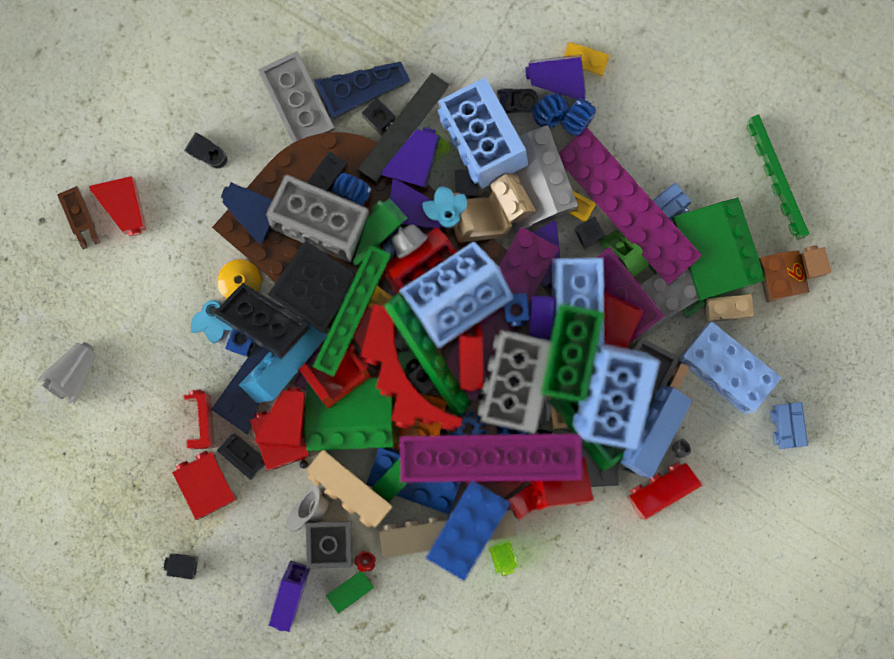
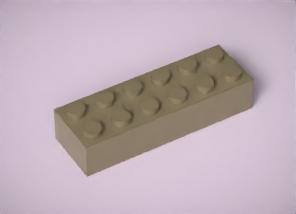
[379,509,517,558]

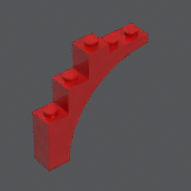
[361,304,462,431]

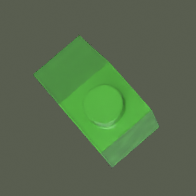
[599,230,649,277]

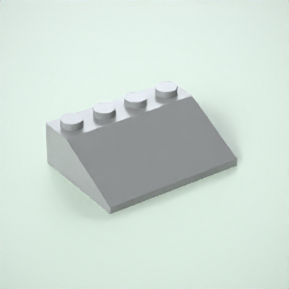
[513,125,578,233]

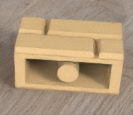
[490,173,537,223]
[704,294,754,323]

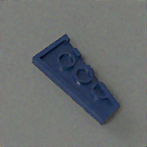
[314,61,410,119]
[211,344,269,435]

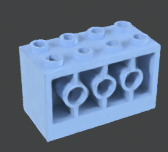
[437,77,528,189]
[400,242,513,348]
[552,257,604,344]
[678,321,782,415]
[573,343,659,450]

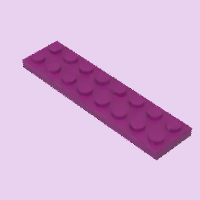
[559,127,702,285]
[446,227,559,402]
[400,434,582,482]

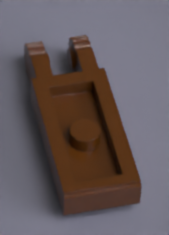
[57,186,100,250]

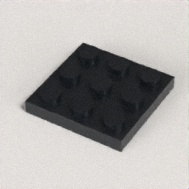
[268,240,356,333]

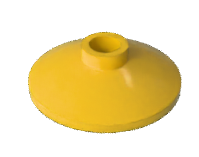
[218,259,261,298]

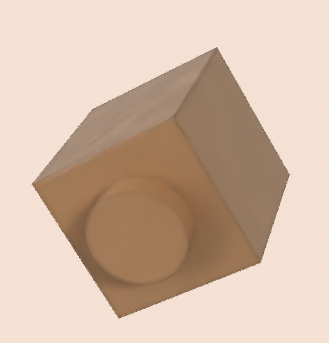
[800,245,831,280]

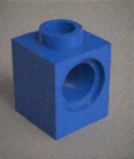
[504,293,529,327]
[225,328,254,357]

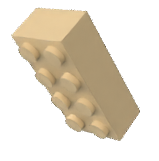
[306,450,393,528]

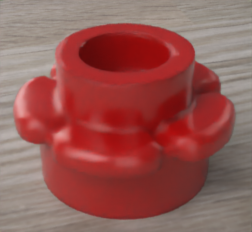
[354,551,376,572]

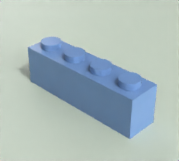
[621,386,692,478]

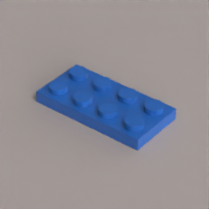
[366,447,461,515]
[425,481,510,582]

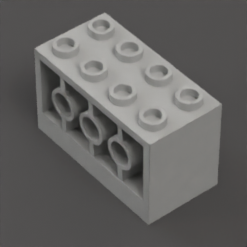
[267,175,369,263]
[478,330,551,433]

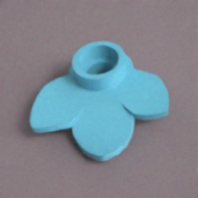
[423,186,467,228]
[191,300,232,344]

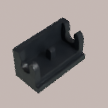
[306,151,348,193]
[217,433,265,480]

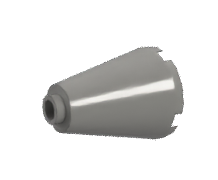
[37,342,95,405]

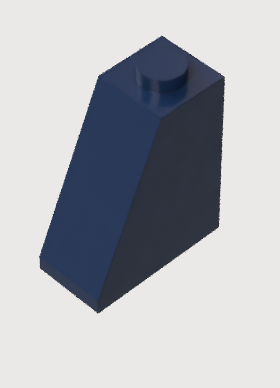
[221,182,273,246]

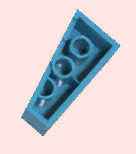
[239,319,328,403]

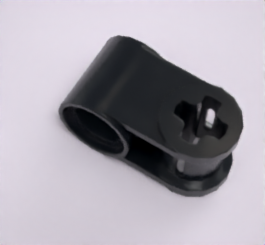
[497,88,538,114]
[184,132,227,169]

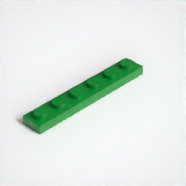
[747,114,809,240]
[313,245,391,376]
[384,293,471,416]

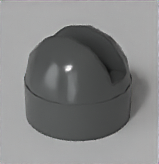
[672,439,691,458]

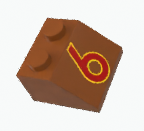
[759,250,810,303]

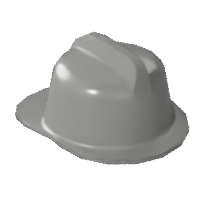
[392,225,427,258]
[287,485,332,531]

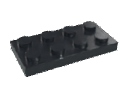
[214,283,310,359]

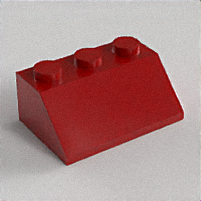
[385,227,457,290]
[627,461,703,520]

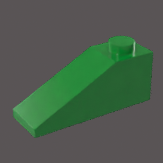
[353,198,407,266]

